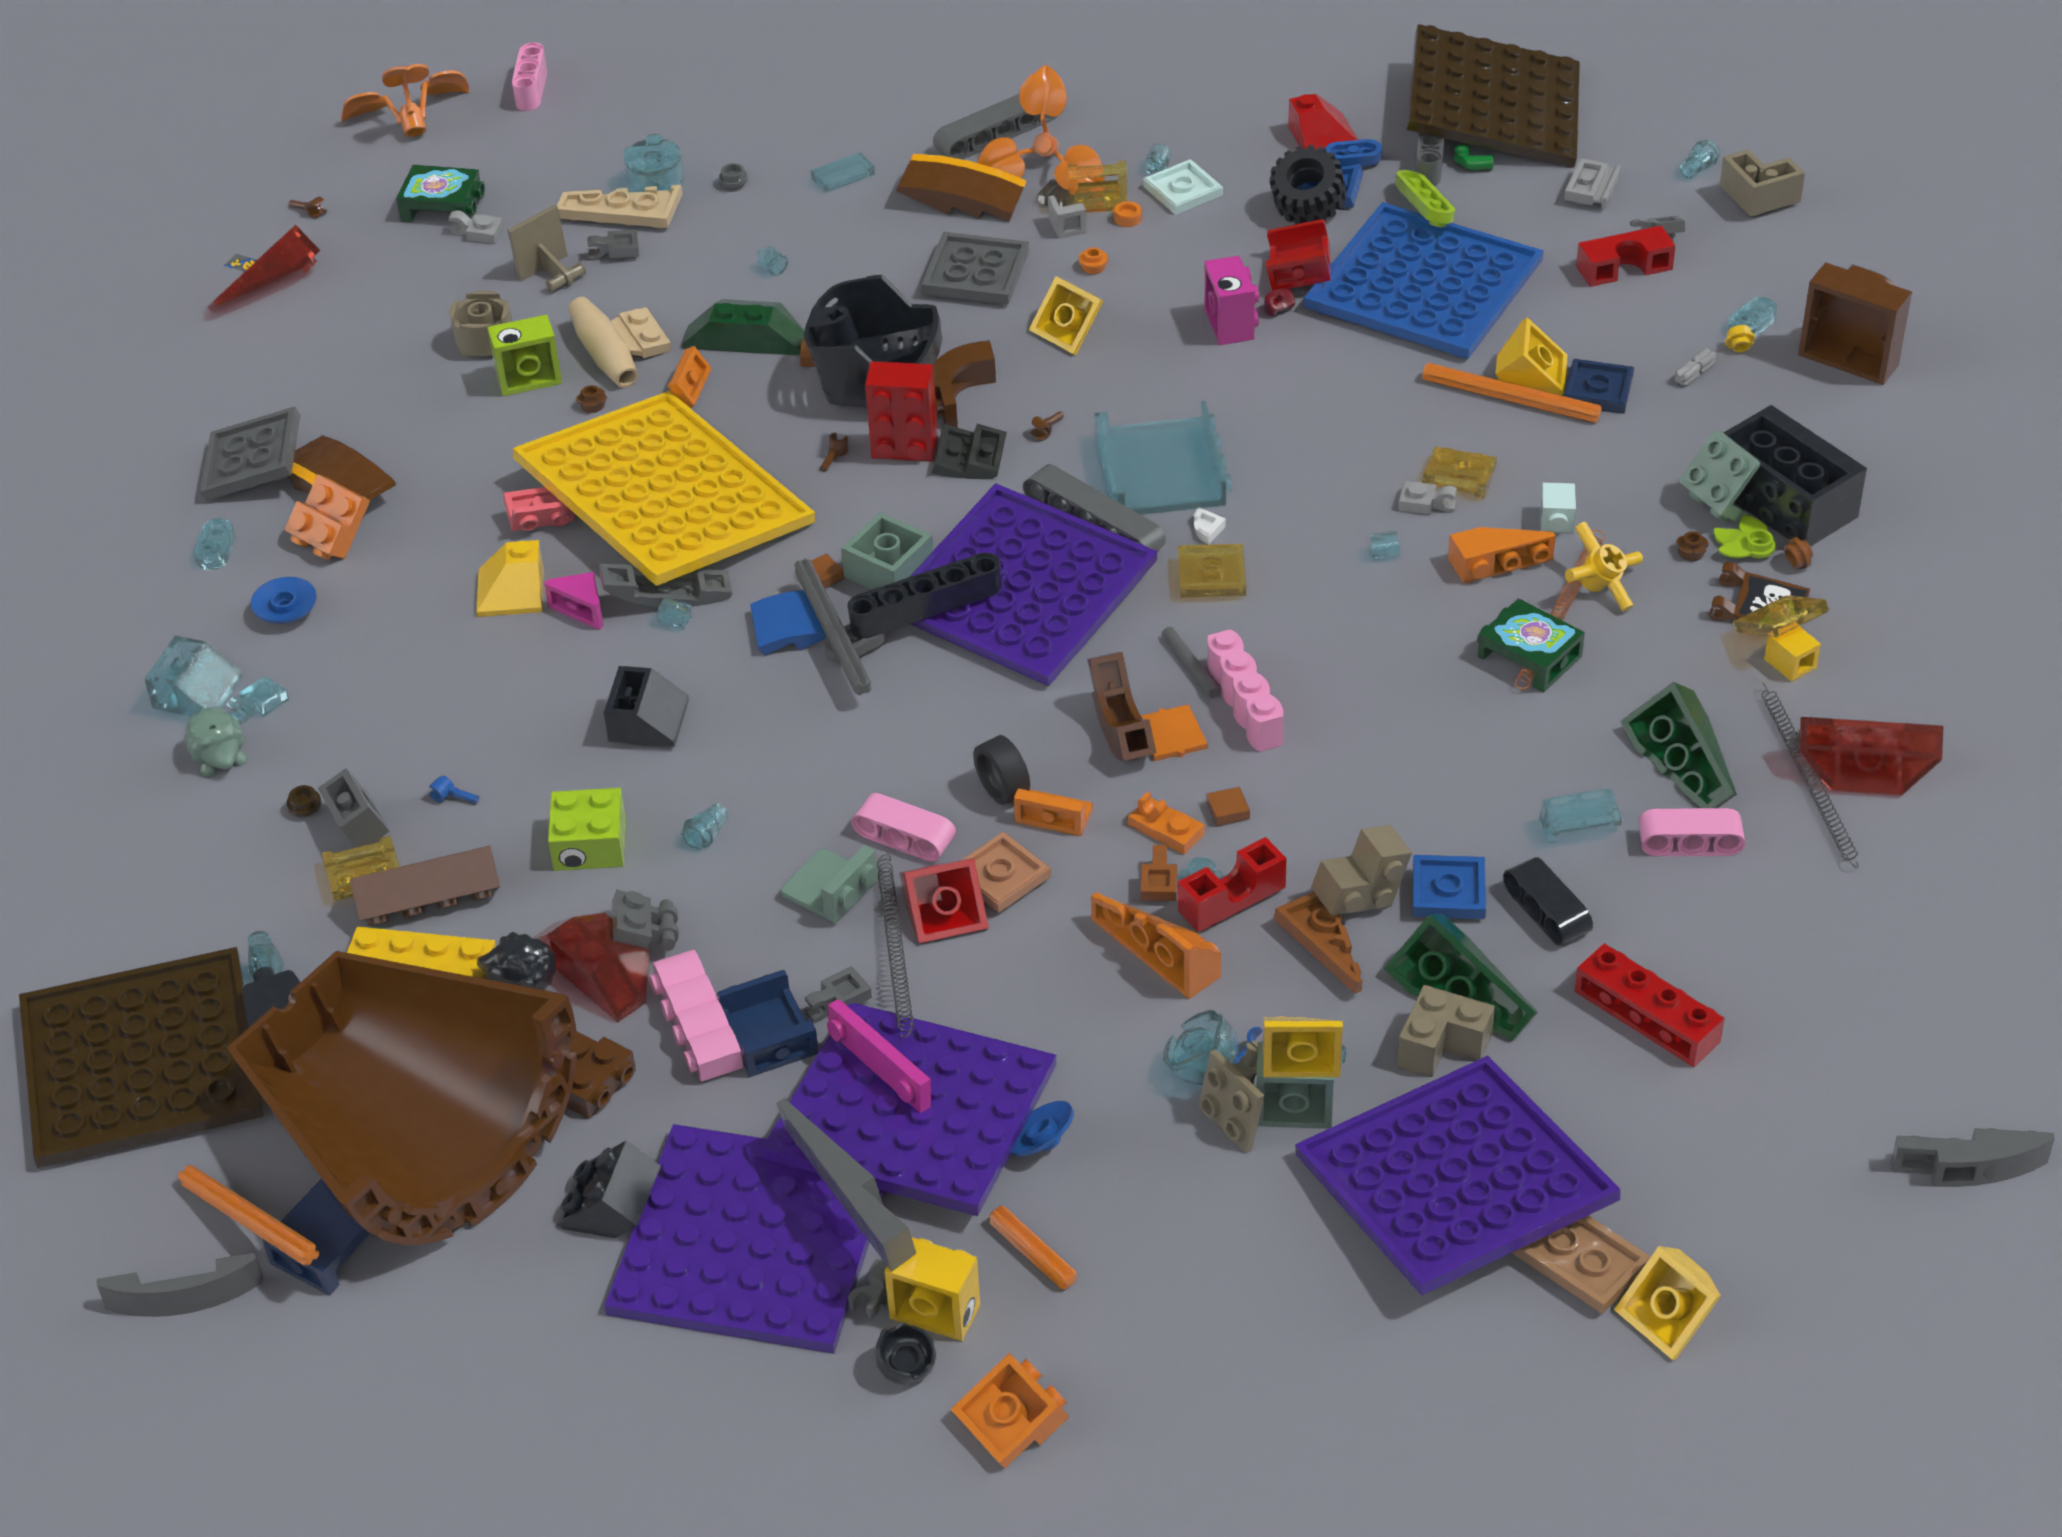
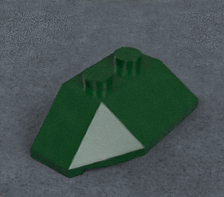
[682,299,805,356]

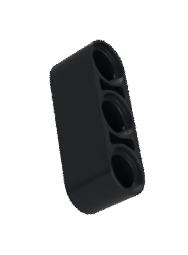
[1503,857,1593,946]

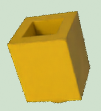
[1764,621,1821,682]

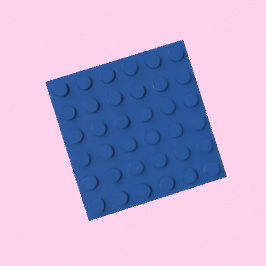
[1304,202,1544,359]

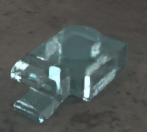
[227,676,289,725]

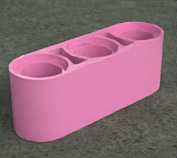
[512,42,547,111]
[851,793,956,862]
[1638,808,1745,856]

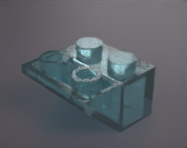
[144,635,243,716]

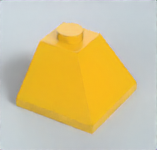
[1029,276,1104,355]
[1495,317,1568,395]
[476,540,544,617]
[1262,1016,1343,1077]
[1614,1246,1721,1360]

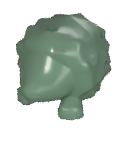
[184,707,248,777]

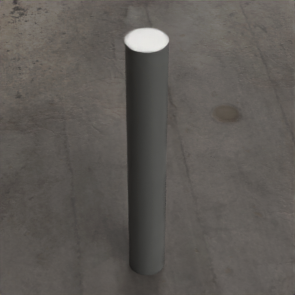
[1162,626,1221,698]

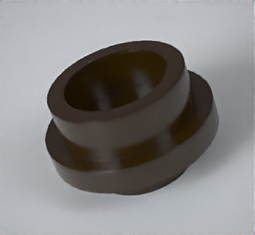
[286,785,322,817]

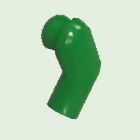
[1453,145,1493,170]

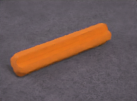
[989,1206,1077,1290]

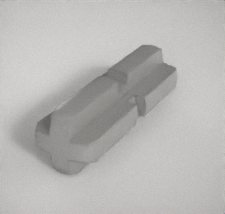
[1674,348,1716,386]

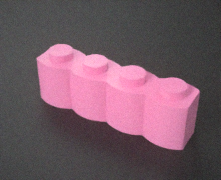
[1207,629,1283,752]
[649,949,743,1082]

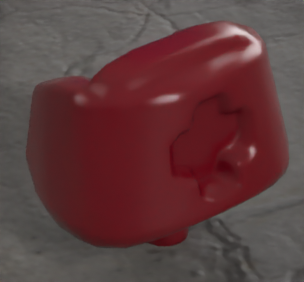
[1264,288,1295,316]

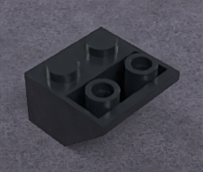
[604,666,689,747]
[557,1140,661,1238]

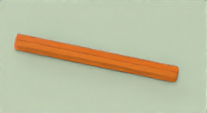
[1422,363,1601,423]
[178,1165,319,1266]

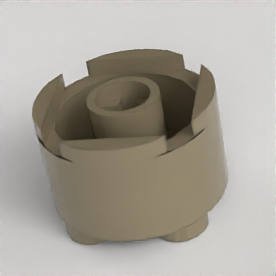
[449,290,512,357]

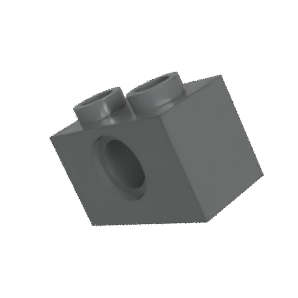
[318,768,390,852]

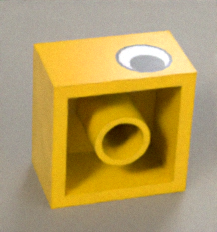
[885,1237,981,1341]

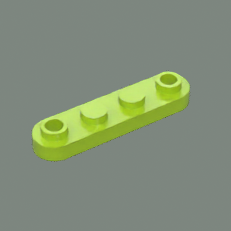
[1394,170,1456,227]

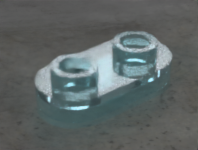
[1728,297,1777,337]
[194,518,235,570]

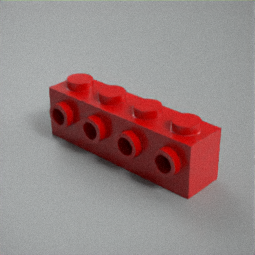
[1574,943,1725,1067]

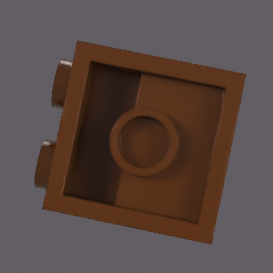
[566,1031,636,1119]

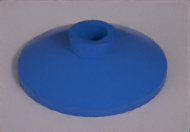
[251,577,317,623]
[1011,1101,1074,1157]

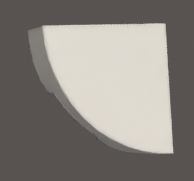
[1194,507,1226,545]

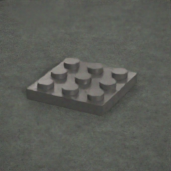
[921,232,1029,304]
[200,406,301,501]

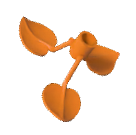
[341,64,469,137]
[977,65,1106,193]

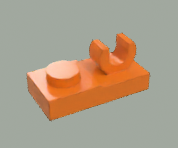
[666,346,712,408]
[1128,791,1205,854]

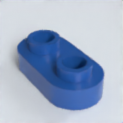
[1326,139,1382,167]

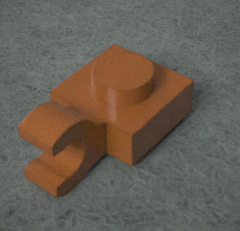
[1141,845,1177,901]

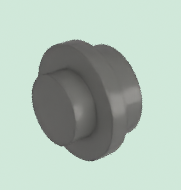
[719,163,748,189]

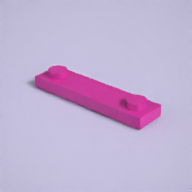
[827,999,931,1113]

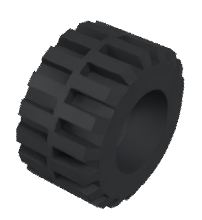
[1269,145,1346,224]

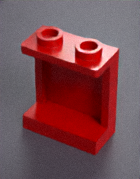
[1266,219,1331,291]

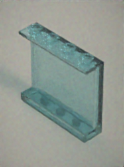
[1094,401,1231,515]

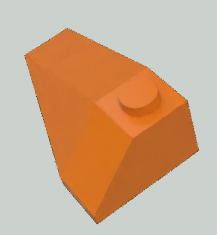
[1091,892,1221,999]

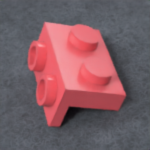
[503,487,575,531]

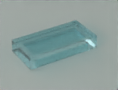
[811,152,875,192]

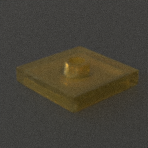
[1178,544,1246,598]
[1733,595,1829,637]

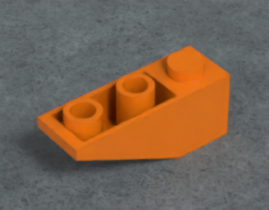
[1448,527,1556,583]

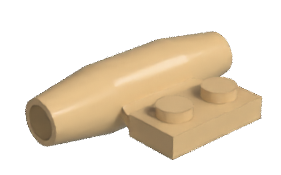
[568,297,671,388]

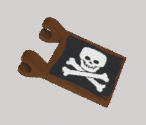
[1709,562,1810,630]

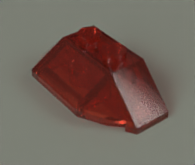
[1799,717,1944,796]
[533,912,650,1023]

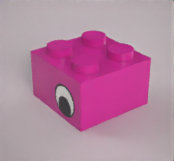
[1204,256,1259,345]

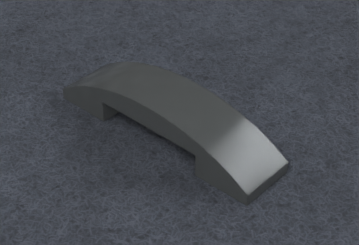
[599,563,732,608]
[97,1252,263,1317]

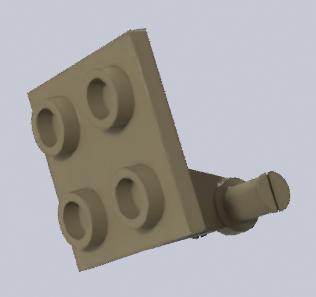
[508,205,586,292]
[1198,1040,1265,1153]

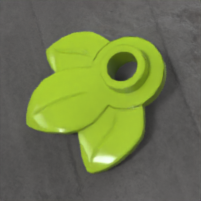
[1714,515,1776,559]

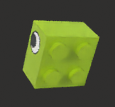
[487,314,562,396]
[548,787,626,871]

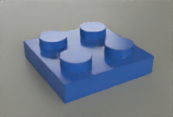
[1413,855,1486,919]

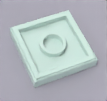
[1143,159,1223,215]

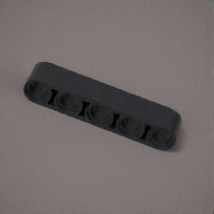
[847,552,1002,638]

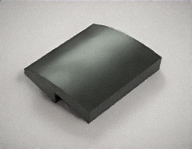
[932,423,1007,479]

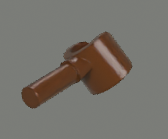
[289,196,327,219]
[1031,411,1064,441]
[820,432,848,472]

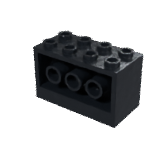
[1724,405,1867,547]

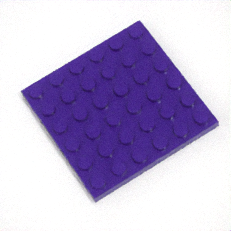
[910,483,1157,686]
[762,1003,1056,1217]
[1295,1056,1620,1296]
[604,1124,886,1354]

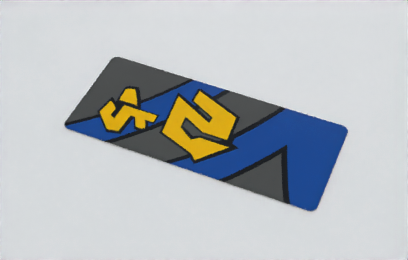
[224,254,277,278]

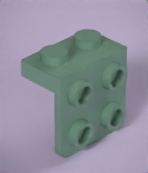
[1678,430,1760,523]
[781,845,878,924]

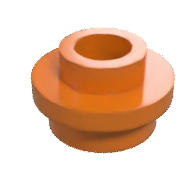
[1079,247,1108,274]

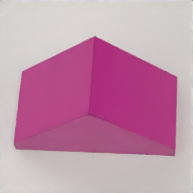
[544,572,603,630]

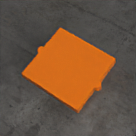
[1141,704,1208,761]

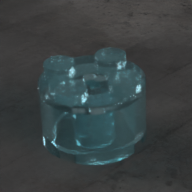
[623,134,684,192]

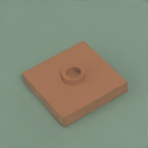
[962,832,1051,913]

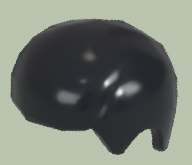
[875,1322,937,1385]

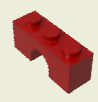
[1576,225,1676,287]
[1177,837,1287,932]

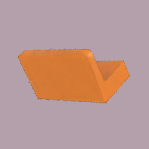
[1014,789,1093,836]

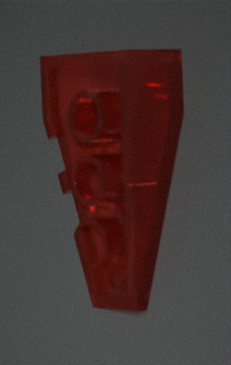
[207,224,321,311]

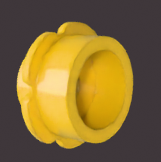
[1725,325,1755,353]

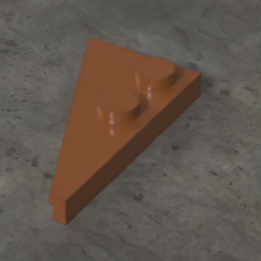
[1274,892,1363,994]

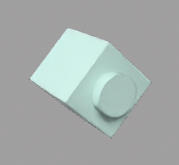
[1540,483,1576,533]

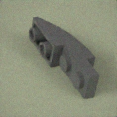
[1891,1128,2054,1187]

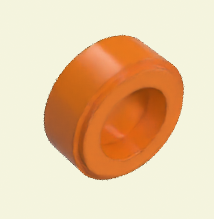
[1113,201,1142,227]

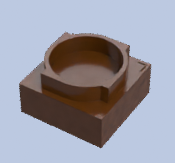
[1798,262,1912,385]

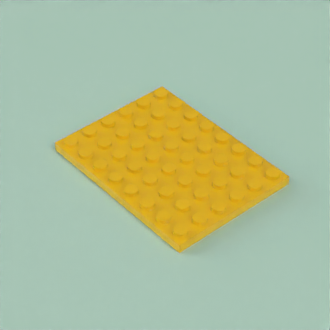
[513,391,815,586]

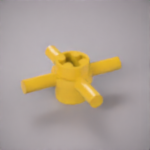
[1565,522,1643,612]

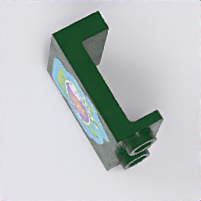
[396,165,485,223]
[1477,598,1585,693]

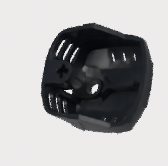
[804,274,943,406]

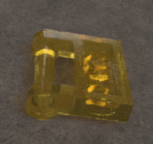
[1067,160,1127,213]
[1422,446,1497,499]
[322,835,399,902]

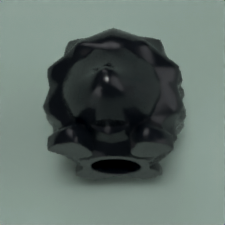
[476,932,556,990]

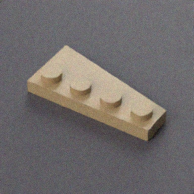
[557,185,683,228]

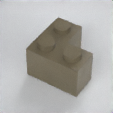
[1720,149,1805,217]
[1311,825,1412,916]
[1397,985,1495,1077]

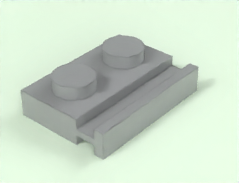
[1564,158,1621,208]

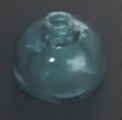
[1163,1010,1239,1085]

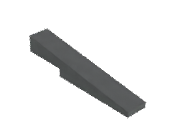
[776,1098,916,1272]

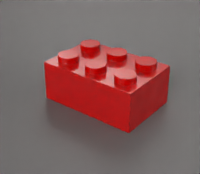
[865,361,938,462]

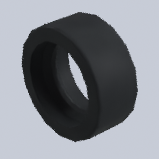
[973,735,1031,805]

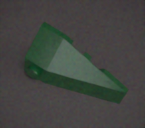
[1620,682,1737,808]
[1383,914,1538,1040]

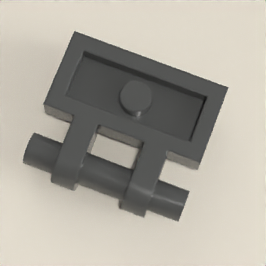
[612,889,679,950]

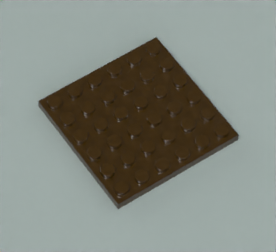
[1407,24,1580,168]
[19,947,264,1168]

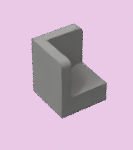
[1048,195,1086,239]

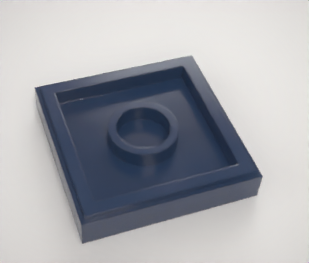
[1564,359,1634,414]

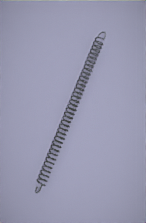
[1761,682,1859,868]
[877,854,914,1038]

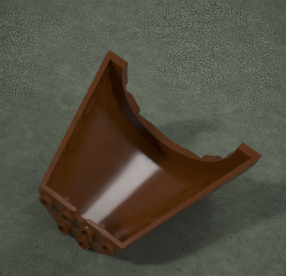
[227,951,577,1245]

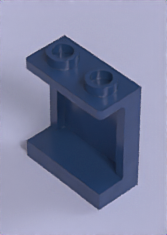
[716,970,819,1078]
[263,1179,370,1296]

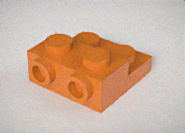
[284,474,370,560]
[950,1353,1069,1468]

